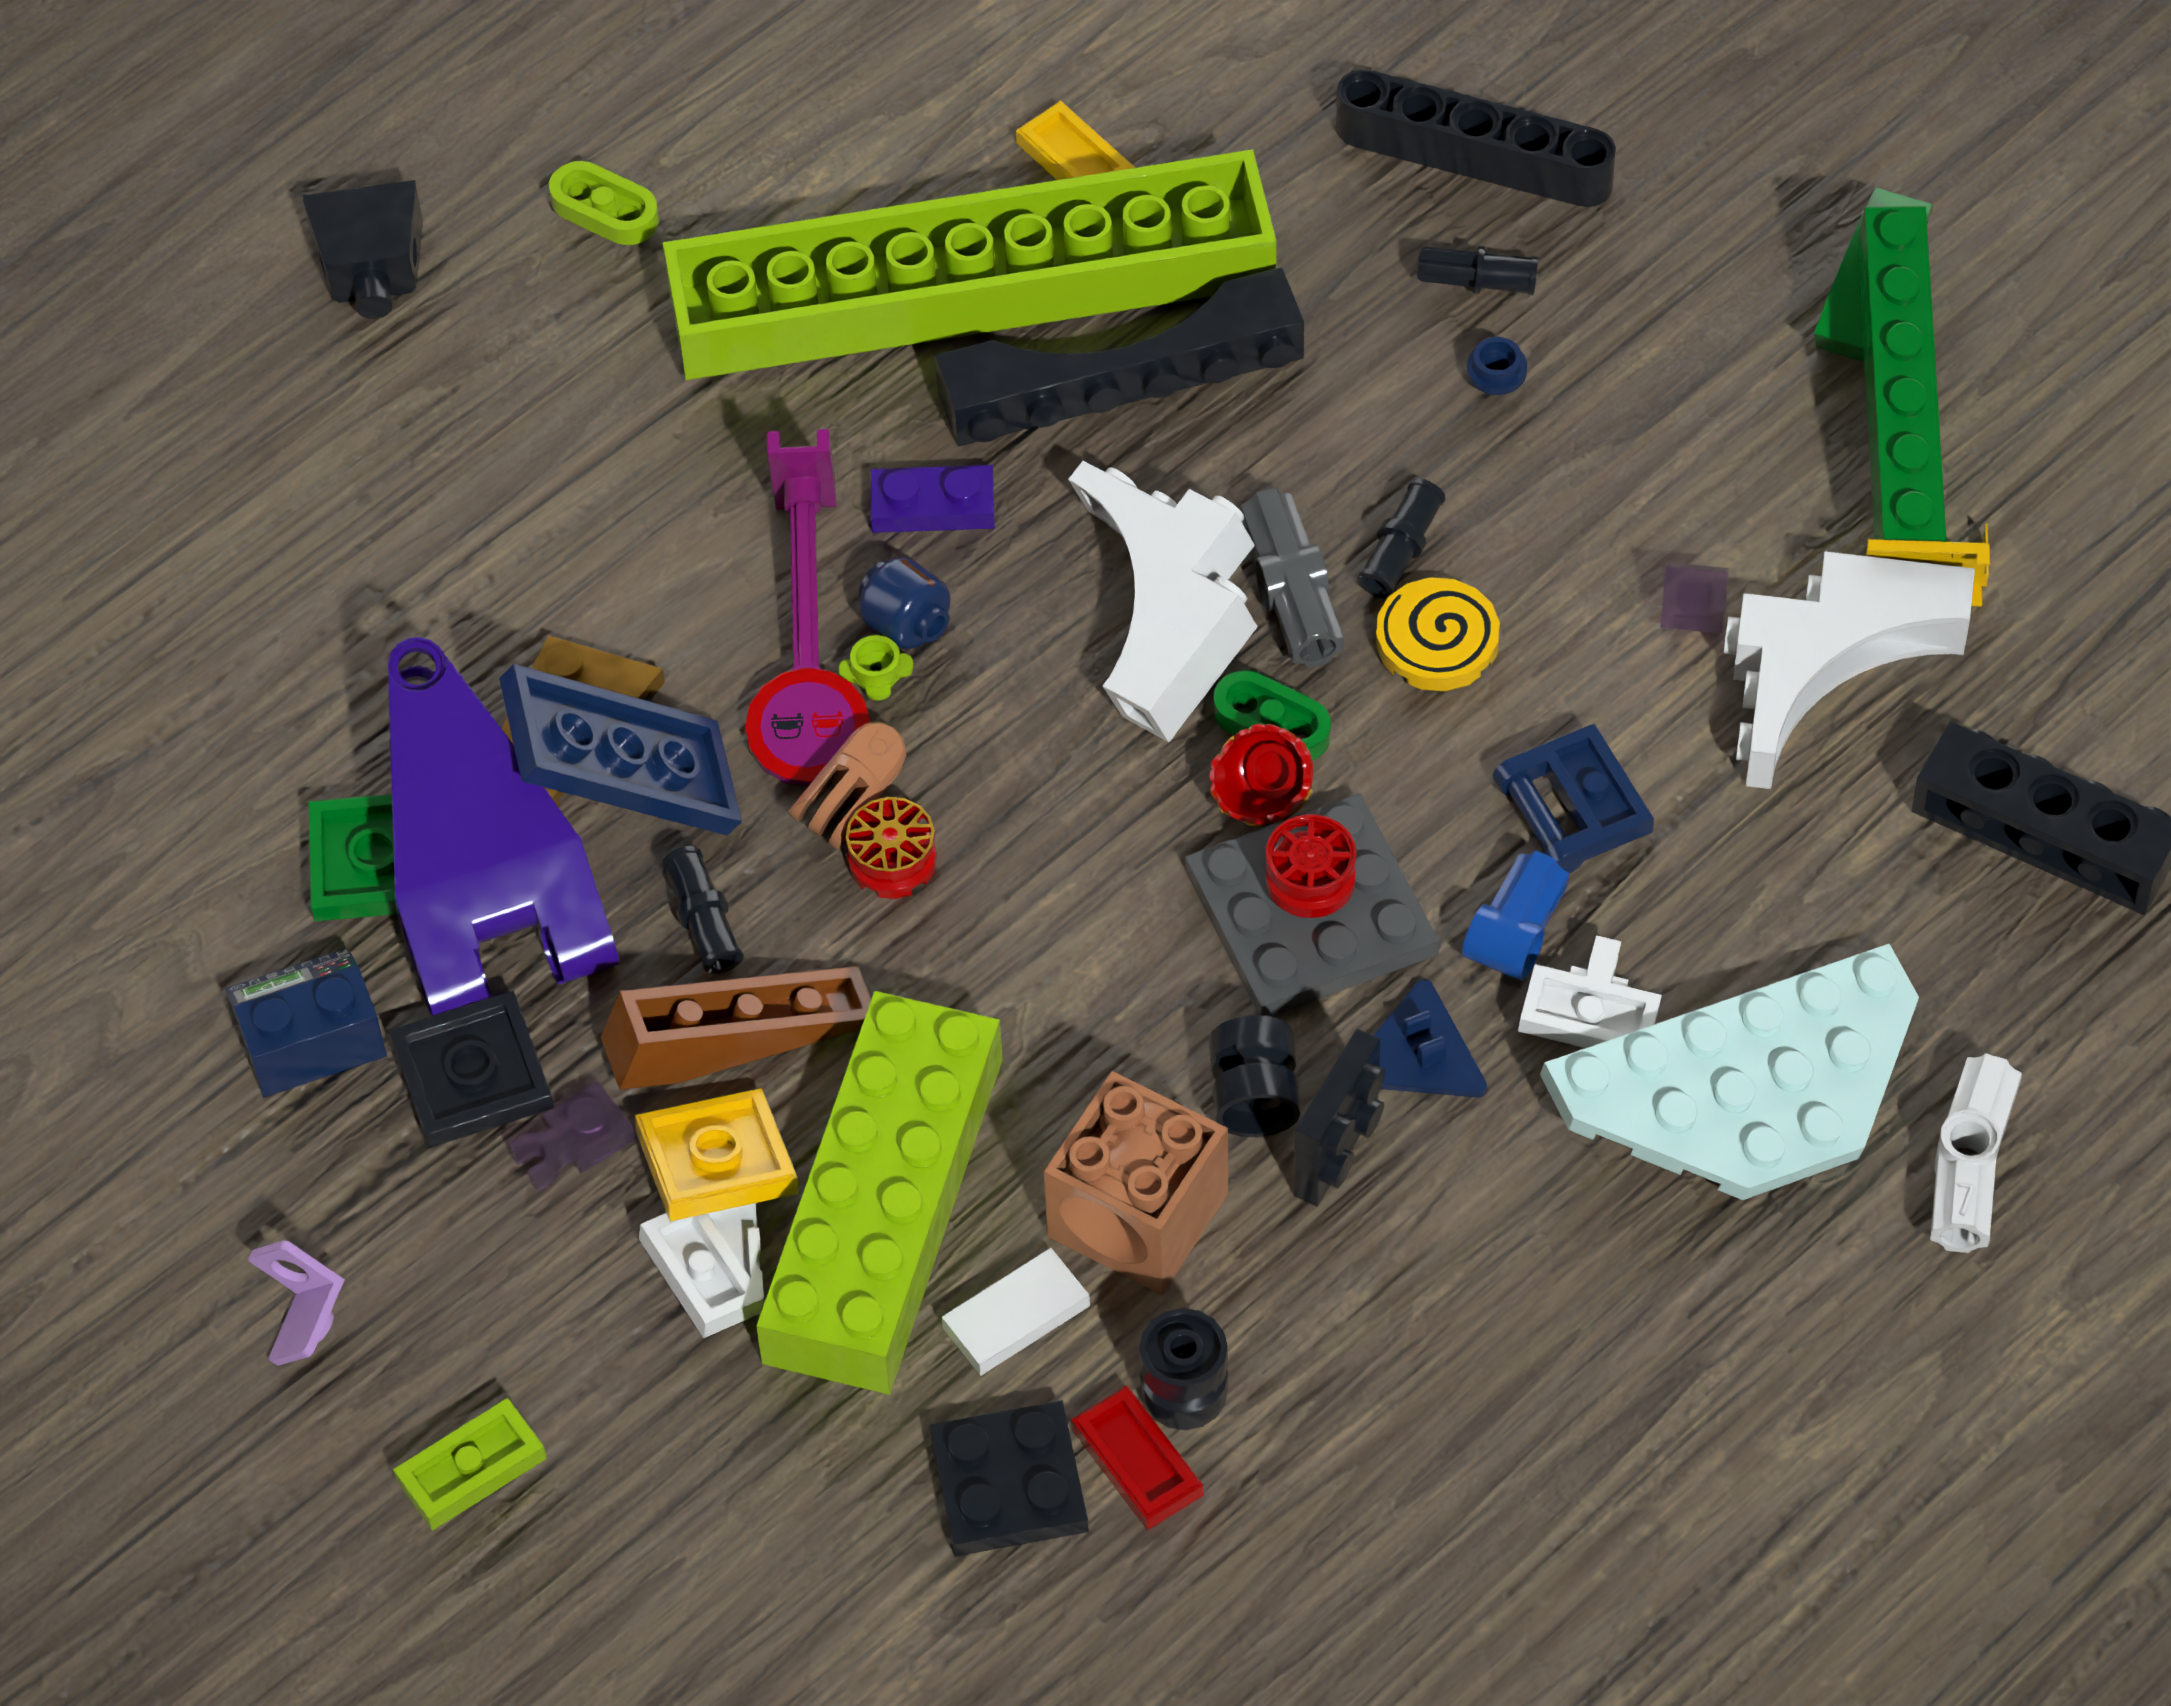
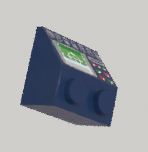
[225,948,387,1098]

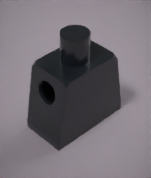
[303,180,423,319]

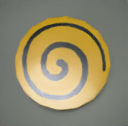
[1376,577,1500,691]

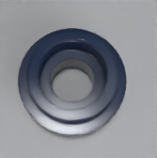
[1467,337,1527,395]

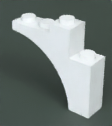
[1068,461,1258,742]
[1724,551,1975,789]

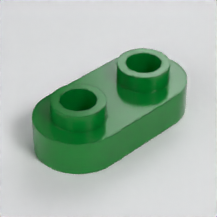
[1214,671,1331,761]

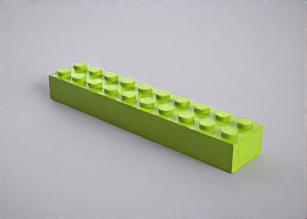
[663,149,1277,380]

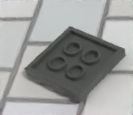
[1185,793,1439,1017]

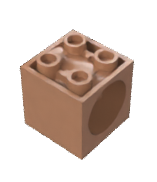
[1044,1071,1228,1295]

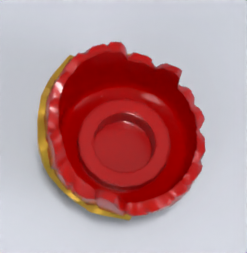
[1209,724,1314,827]

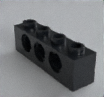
[1911,721,2171,916]

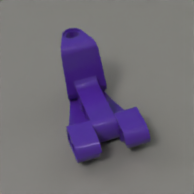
[388,637,619,1016]

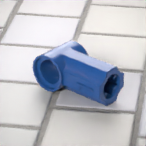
[1462,851,1569,981]

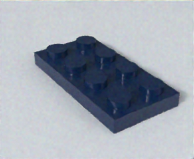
[499,664,742,836]

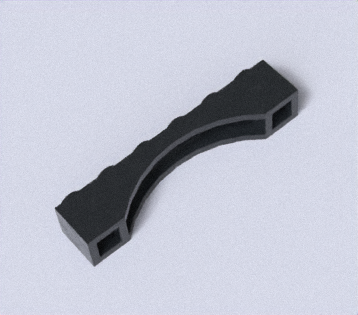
[935,267,1304,447]

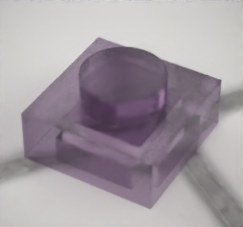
[1660,562,1729,633]

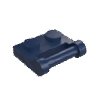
[1492,724,1654,874]

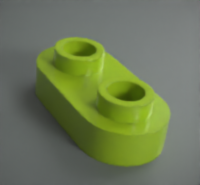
[549,161,659,245]

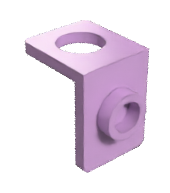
[248,1241,345,1366]

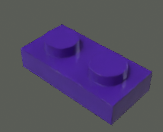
[871,465,995,533]

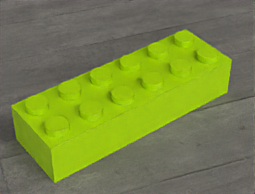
[756,991,1003,1395]

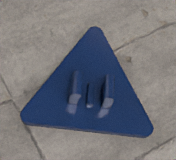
[1373,979,1487,1098]

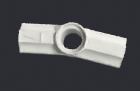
[1930,1053,2022,1253]

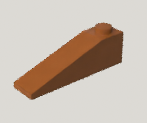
[601,966,871,1090]

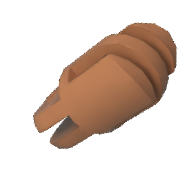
[788,722,906,850]

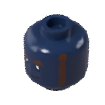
[859,557,951,650]

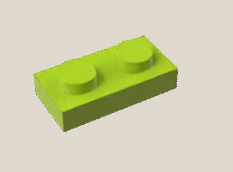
[393,1398,547,1531]

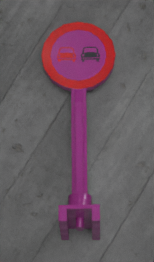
[745,429,870,786]

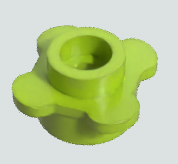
[839,635,914,701]

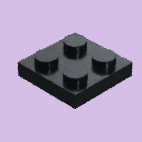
[389,990,554,1148]
[1294,1029,1386,1207]
[930,1400,1089,1557]

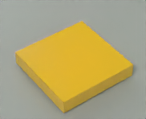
[635,1088,798,1222]

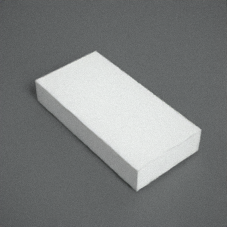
[942,1248,1090,1376]

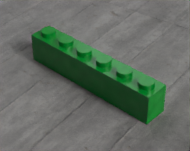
[1858,206,1947,542]

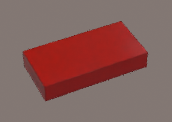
[1071,1385,1204,1531]

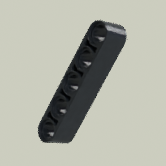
[1336,69,1616,207]

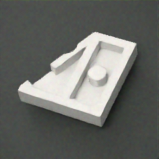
[639,1203,764,1338]

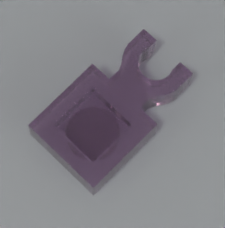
[508,1081,635,1191]

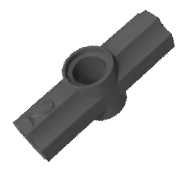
[1241,488,1344,668]

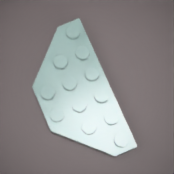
[1540,944,1919,1200]

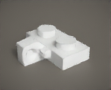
[1518,935,1662,1048]

